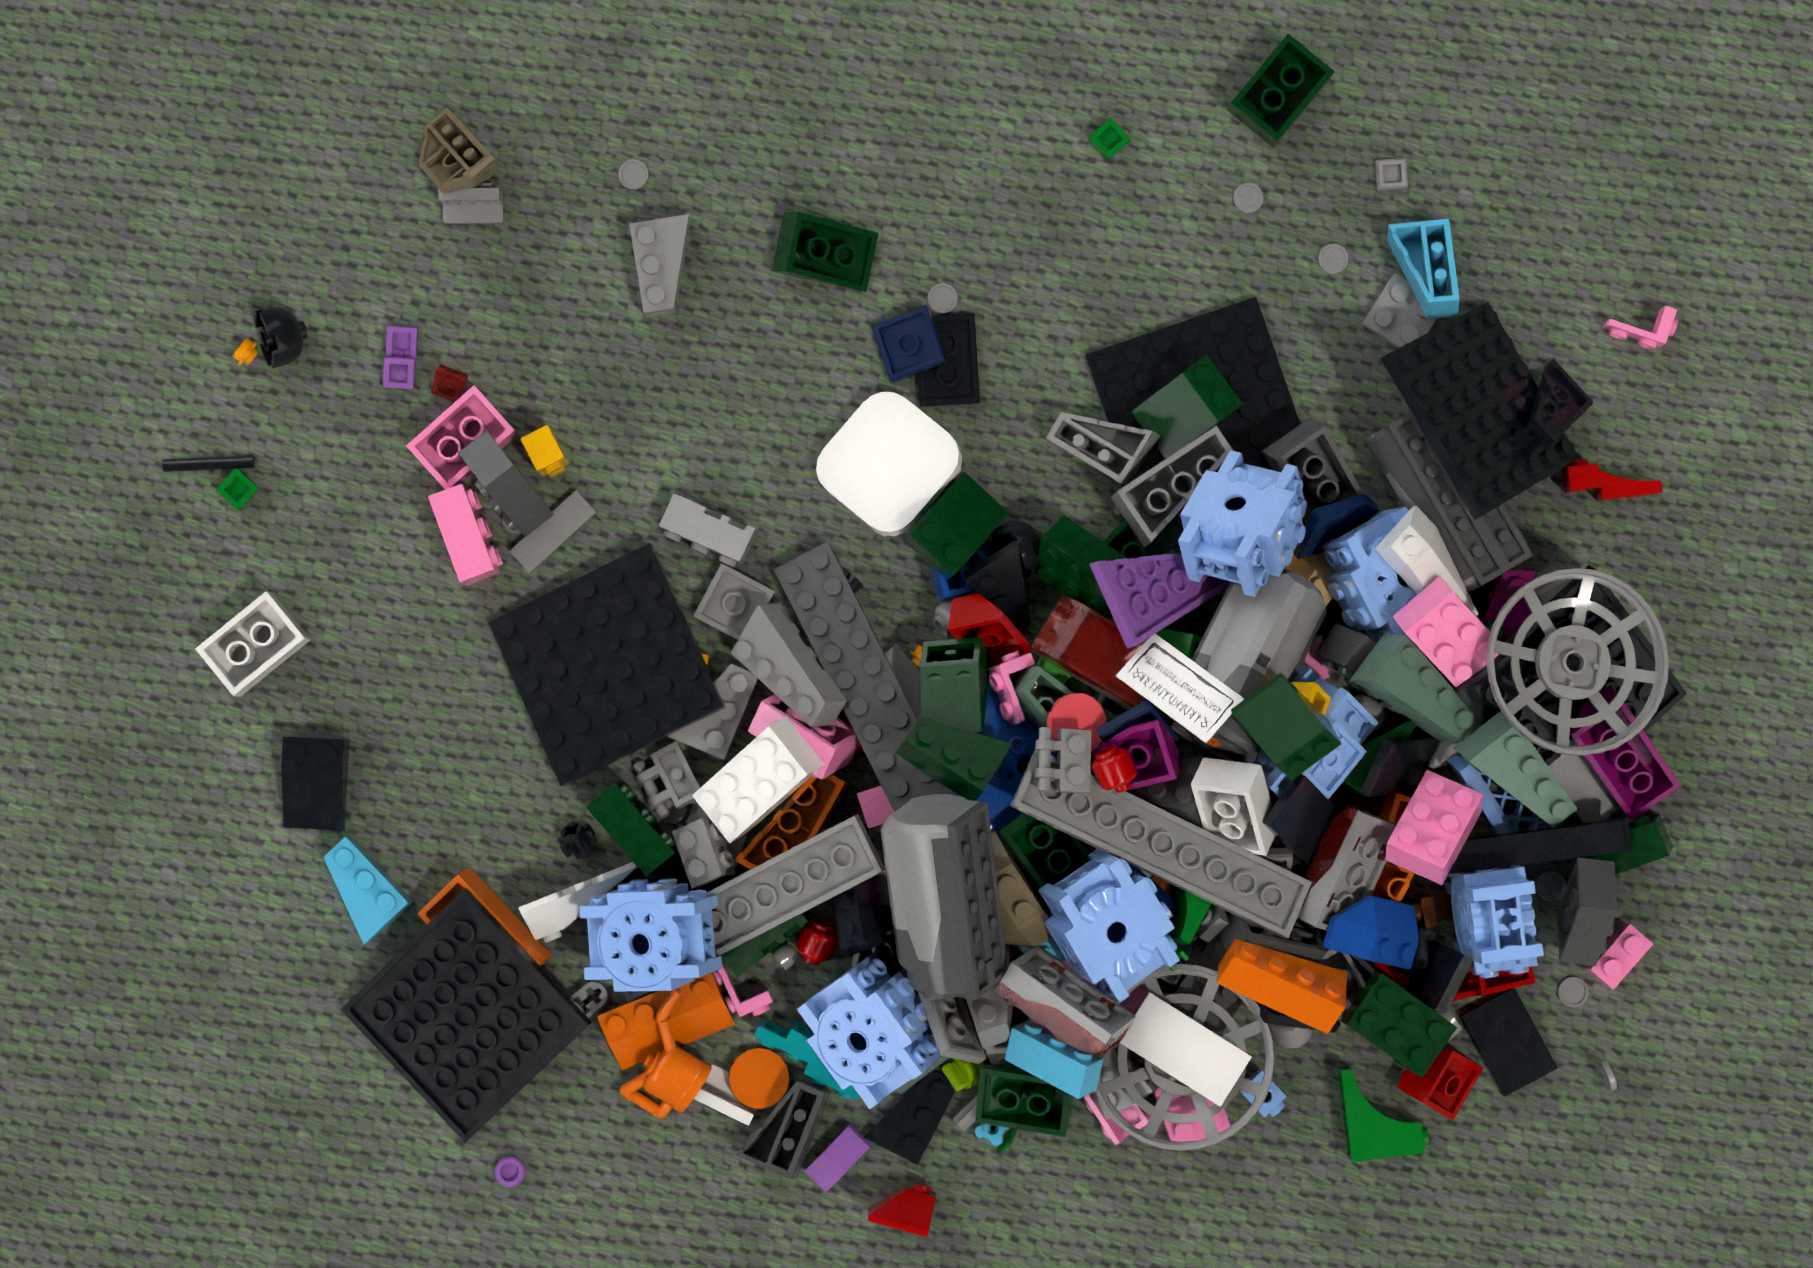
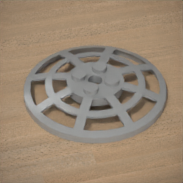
[1486,568,1669,755]
[1089,964,1275,1151]

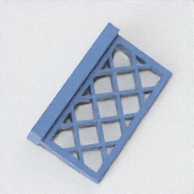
[1447,754,1552,835]

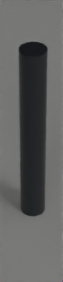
[162,456,255,472]

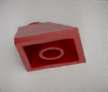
[948,593,1032,659]
[1396,1048,1483,1121]
[867,1183,936,1237]

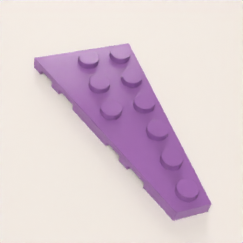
[1089,553,1231,648]

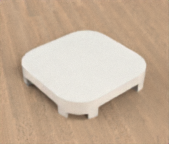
[816,392,962,537]

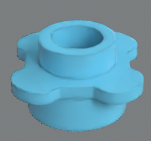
[975,1123,1009,1146]

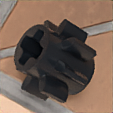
[558,822,598,859]

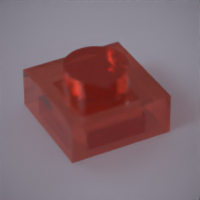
[431,364,468,402]

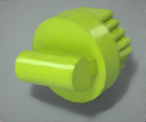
[942,1058,985,1091]

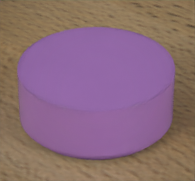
[495,1156,526,1188]

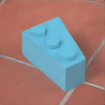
[1387,219,1460,319]
[323,836,413,945]
[1005,1014,1104,1099]

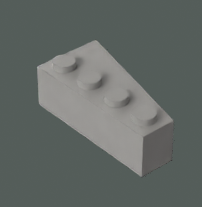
[1111,426,1233,548]
[731,603,847,727]

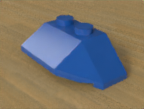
[1322,895,1419,970]

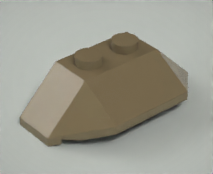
[419,107,500,194]
[991,830,1052,948]

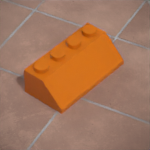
[418,867,552,967]
[597,972,735,1071]

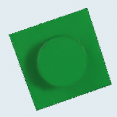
[1088,117,1131,161]
[216,468,260,511]

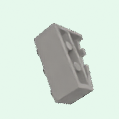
[659,493,758,568]

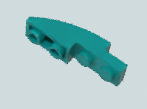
[754,1018,860,1100]

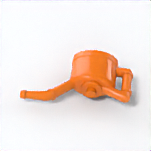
[619,988,712,1119]

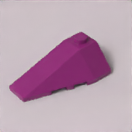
[1091,719,1183,791]

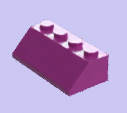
[1570,685,1682,821]

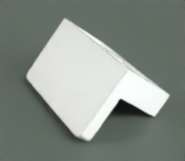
[694,1064,757,1126]

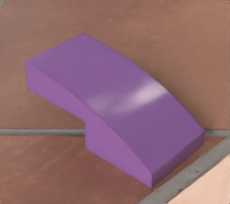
[383,325,419,389]
[804,1124,871,1192]

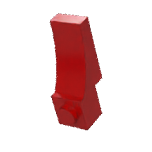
[1562,459,1663,502]

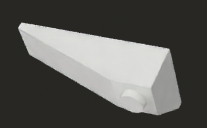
[1375,505,1478,616]
[518,862,638,943]

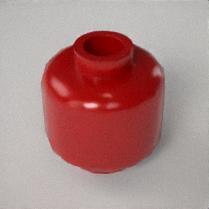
[1091,745,1138,793]
[796,918,837,965]

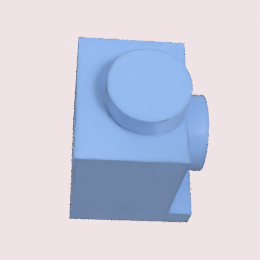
[1239,1068,1286,1118]

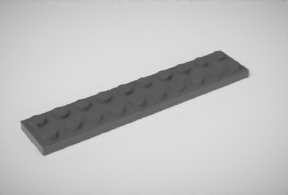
[774,541,956,812]

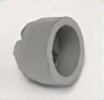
[771,943,797,970]

